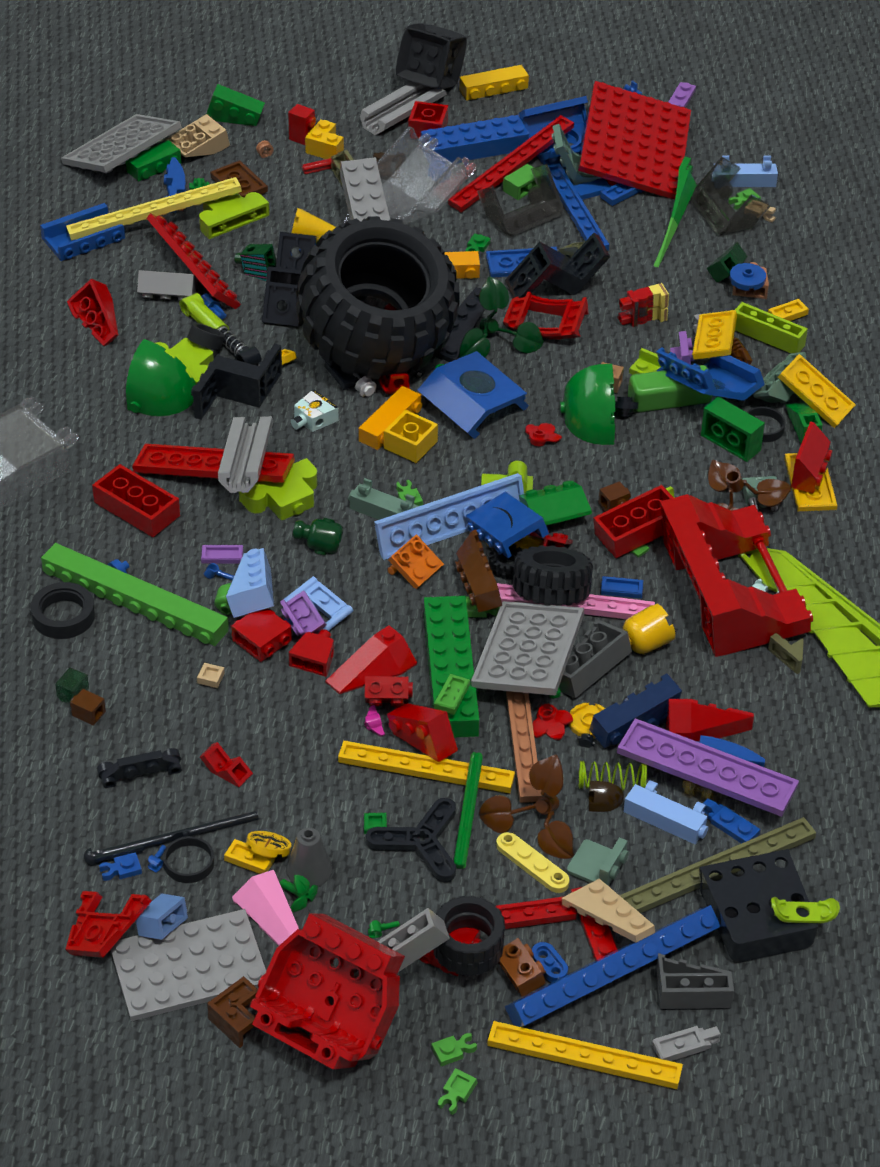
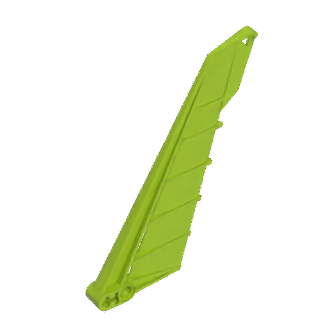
[738,548,880,707]

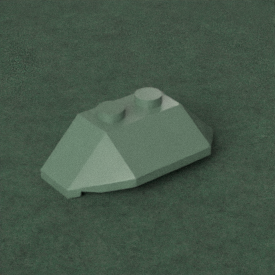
[752,352,806,403]

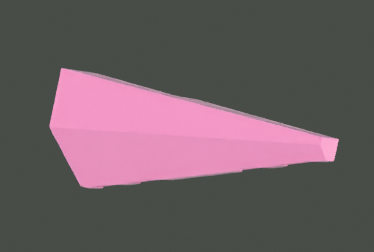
[232,870,299,946]

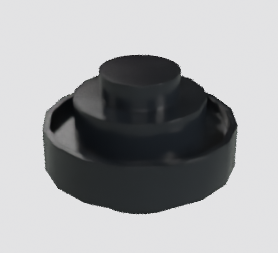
[615,397,639,416]

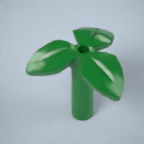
[280,875,318,913]

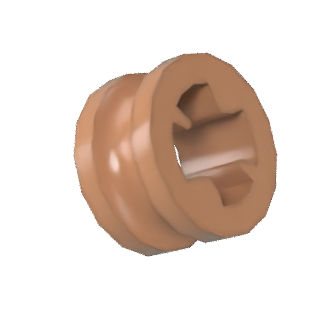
[256,140,274,158]

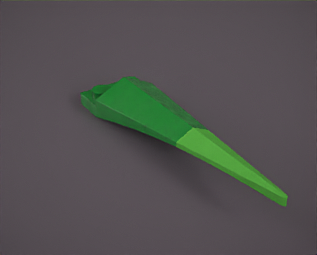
[654,156,697,267]

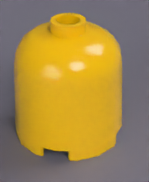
[623,604,676,654]

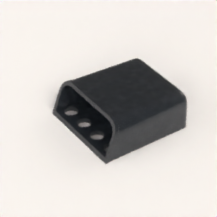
[699,849,818,963]

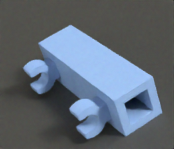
[710,156,778,187]
[624,780,708,844]

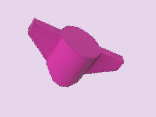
[364,705,385,737]

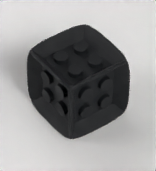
[396,23,467,89]

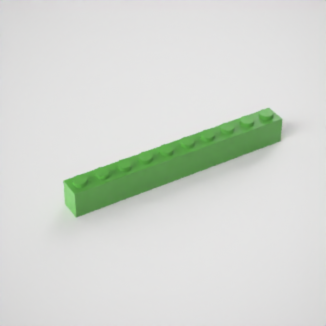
[41,543,229,646]

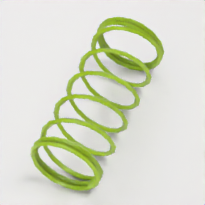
[579,760,647,791]

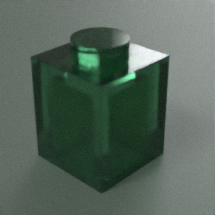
[55,667,89,703]

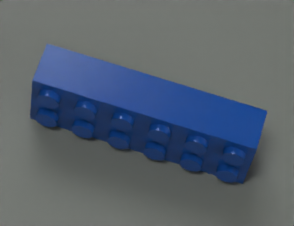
[421,115,529,165]

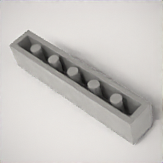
[329,908,450,1005]

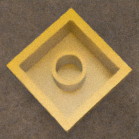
[384,410,438,463]

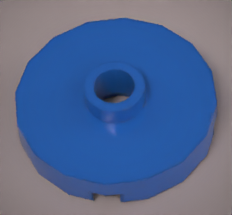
[730,263,766,291]

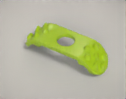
[771,897,840,923]

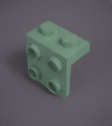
[567,837,629,886]

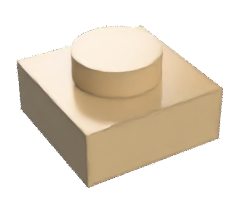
[197,663,225,688]

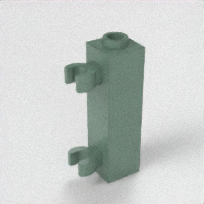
[348,478,419,520]

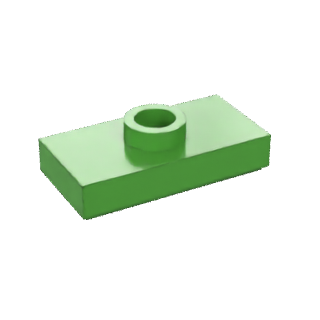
[434,674,470,715]

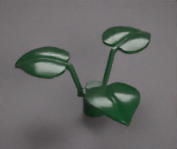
[459,277,543,358]

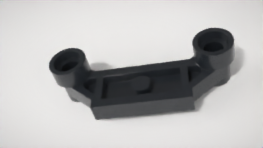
[97,748,182,788]

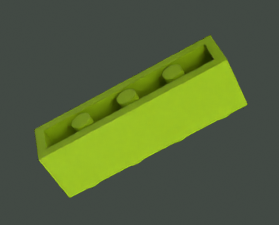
[735,302,808,354]

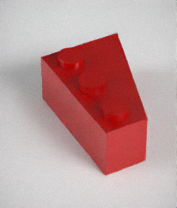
[387,703,458,762]

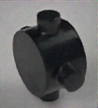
[577,733,596,748]

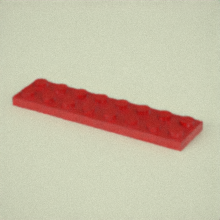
[146,213,241,309]
[132,444,295,483]

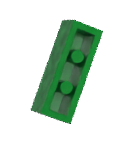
[126,140,181,182]

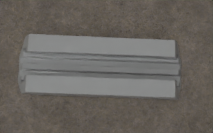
[360,82,447,135]
[218,416,273,493]

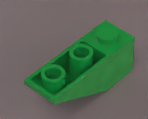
[785,403,823,444]

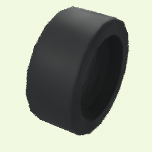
[187,323,225,350]

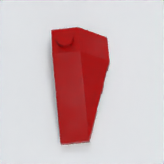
[67,279,118,346]
[325,625,417,694]
[666,699,754,742]

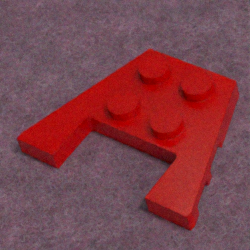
[65,891,152,958]

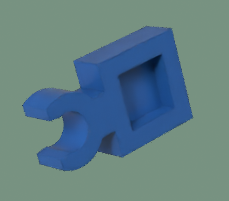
[99,852,142,881]

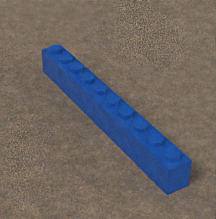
[505,905,721,1027]

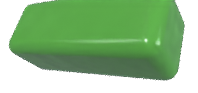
[628,365,714,413]

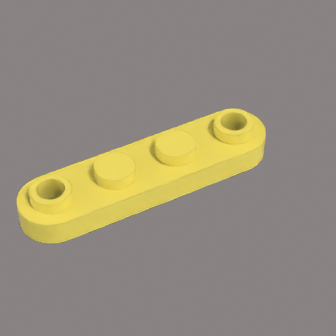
[496,832,569,893]

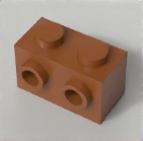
[498,938,546,997]

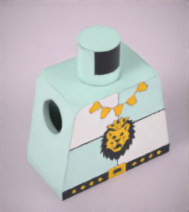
[291,390,339,432]

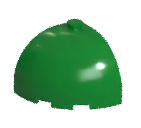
[126,339,196,416]
[560,364,615,445]

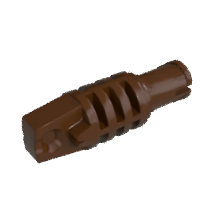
[730,337,752,365]

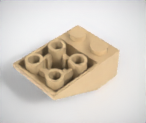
[165,114,230,157]

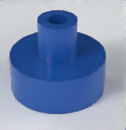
[108,559,130,573]

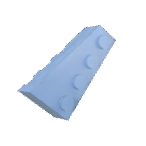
[226,548,274,618]

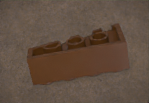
[455,530,502,613]

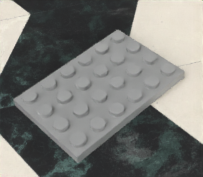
[61,114,182,173]
[471,601,584,695]
[110,909,266,1021]

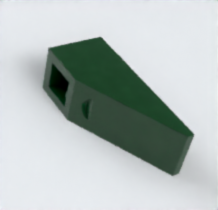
[706,242,748,282]

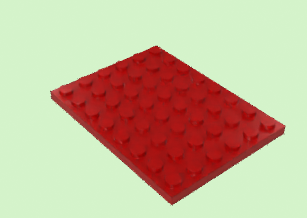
[578,81,691,199]

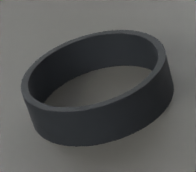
[747,407,786,442]
[163,836,214,883]

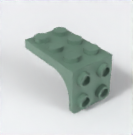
[552,124,601,185]

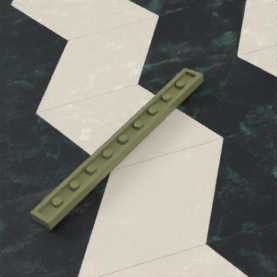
[619,817,816,913]

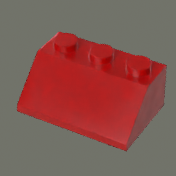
[791,421,833,493]

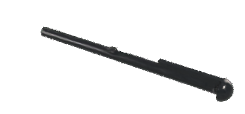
[84,811,258,865]

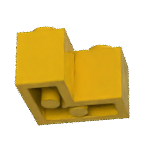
[305,119,344,159]

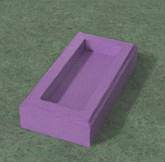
[201,545,243,564]

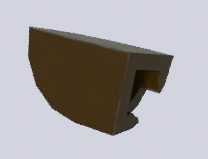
[589,781,624,812]

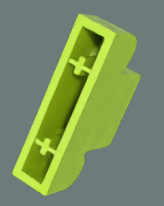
[199,192,269,239]
[156,338,214,384]
[239,458,317,520]

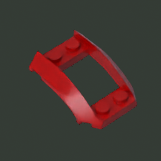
[503,292,589,340]

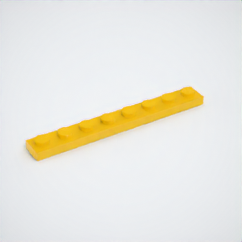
[338,740,515,793]
[487,1021,683,1089]

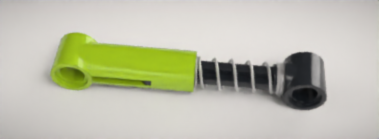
[179,293,262,365]

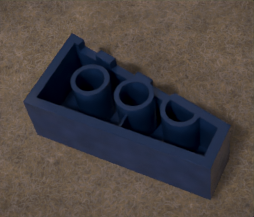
[589,673,682,748]

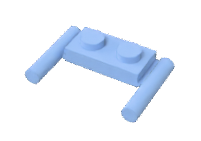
[284,576,353,633]

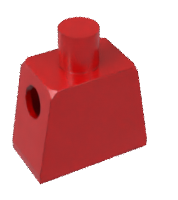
[289,629,334,677]

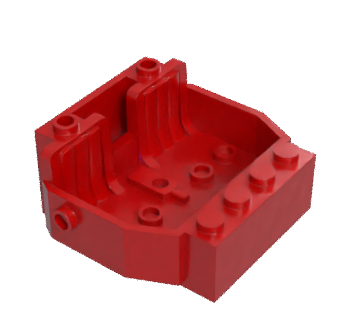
[250,913,405,1070]

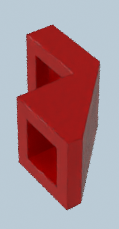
[200,742,253,787]

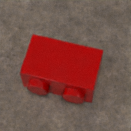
[288,104,316,145]

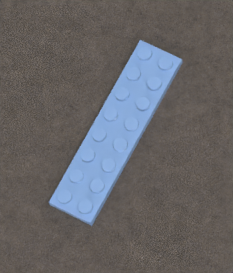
[374,473,524,560]

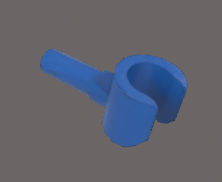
[204,563,234,581]
[148,845,166,873]

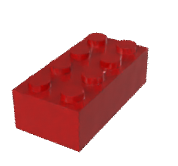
[92,464,180,537]
[593,485,674,558]

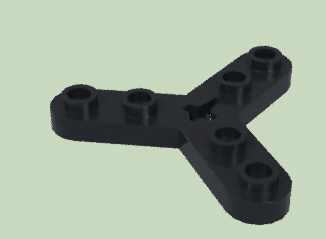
[366,798,456,882]

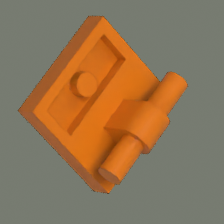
[388,534,444,589]

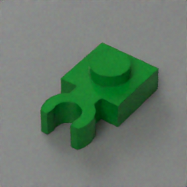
[465,233,491,254]

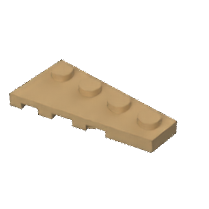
[562,879,655,943]

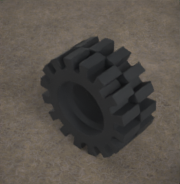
[489,544,522,580]

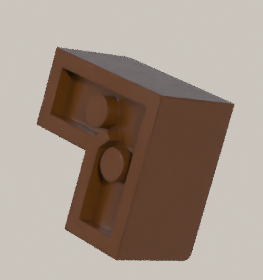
[207,976,258,1048]

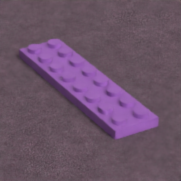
[617,718,799,817]

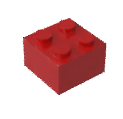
[408,101,448,139]

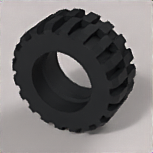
[512,545,593,606]

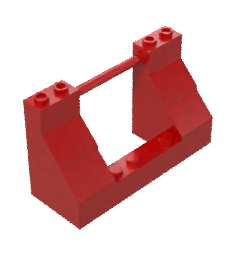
[660,494,813,657]

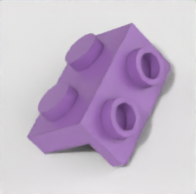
[670,331,694,365]
[280,590,327,636]

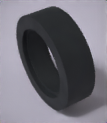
[31,582,95,639]

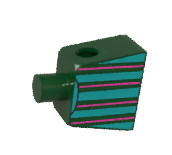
[234,244,276,281]

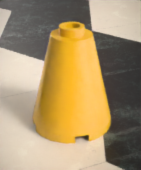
[291,208,336,243]

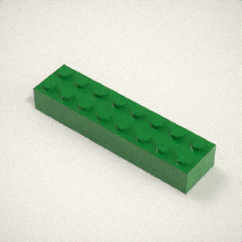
[424,596,479,738]

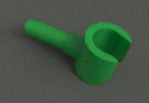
[368,920,400,938]

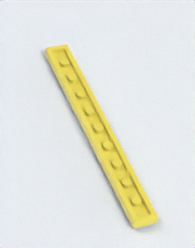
[66,177,242,240]

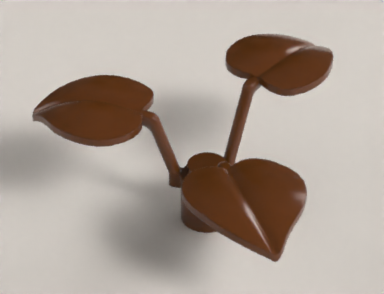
[708,460,792,511]
[479,754,574,859]

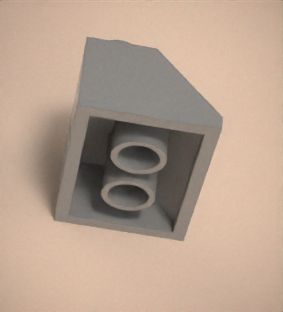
[137,270,199,300]

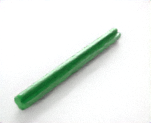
[454,752,483,869]

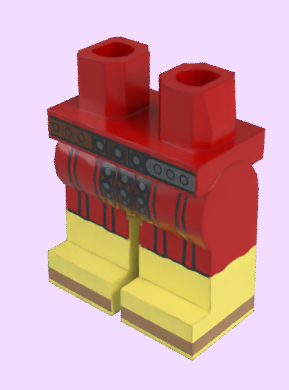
[618,283,669,327]

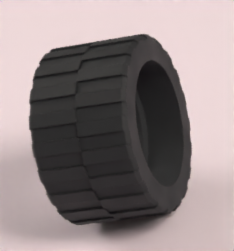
[433,895,505,976]

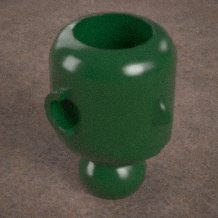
[292,517,343,555]

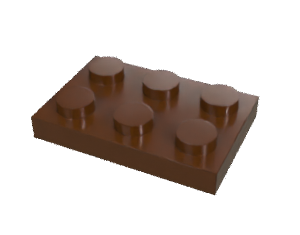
[210,160,268,198]

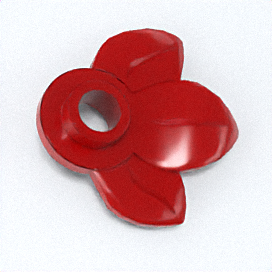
[525,423,562,446]
[533,704,573,740]

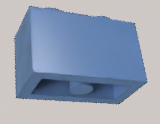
[135,894,188,940]

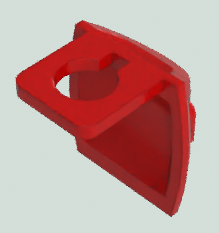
[379,374,410,394]

